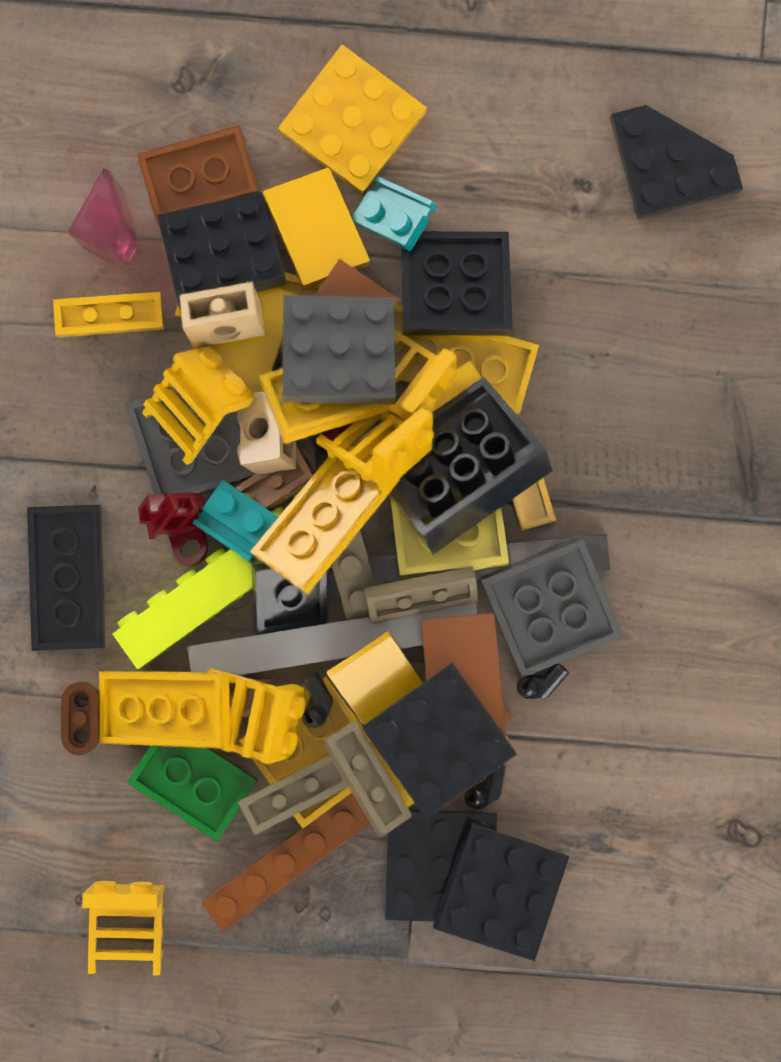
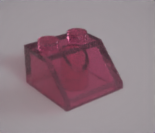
[68,168,137,268]

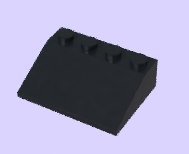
[370,377,553,554]

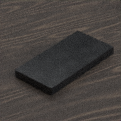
[27,504,106,651]

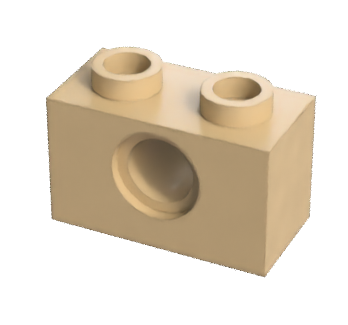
[180,282,265,348]
[237,391,296,475]

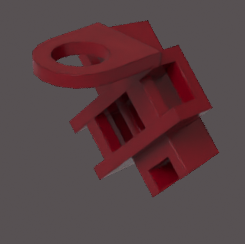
[138,493,208,567]

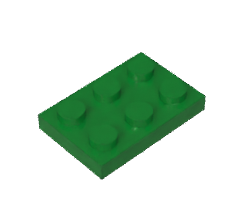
[126,746,258,842]

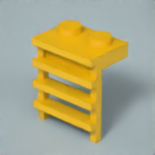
[389,328,458,422]
[142,345,255,465]
[316,407,433,493]
[208,668,305,764]
[82,881,164,976]

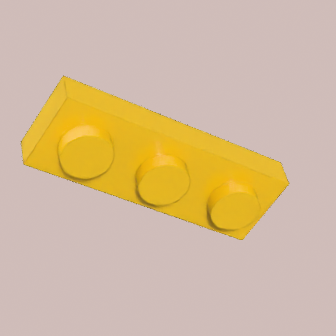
[53,292,165,337]

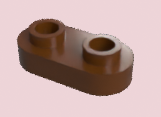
[61,682,100,755]

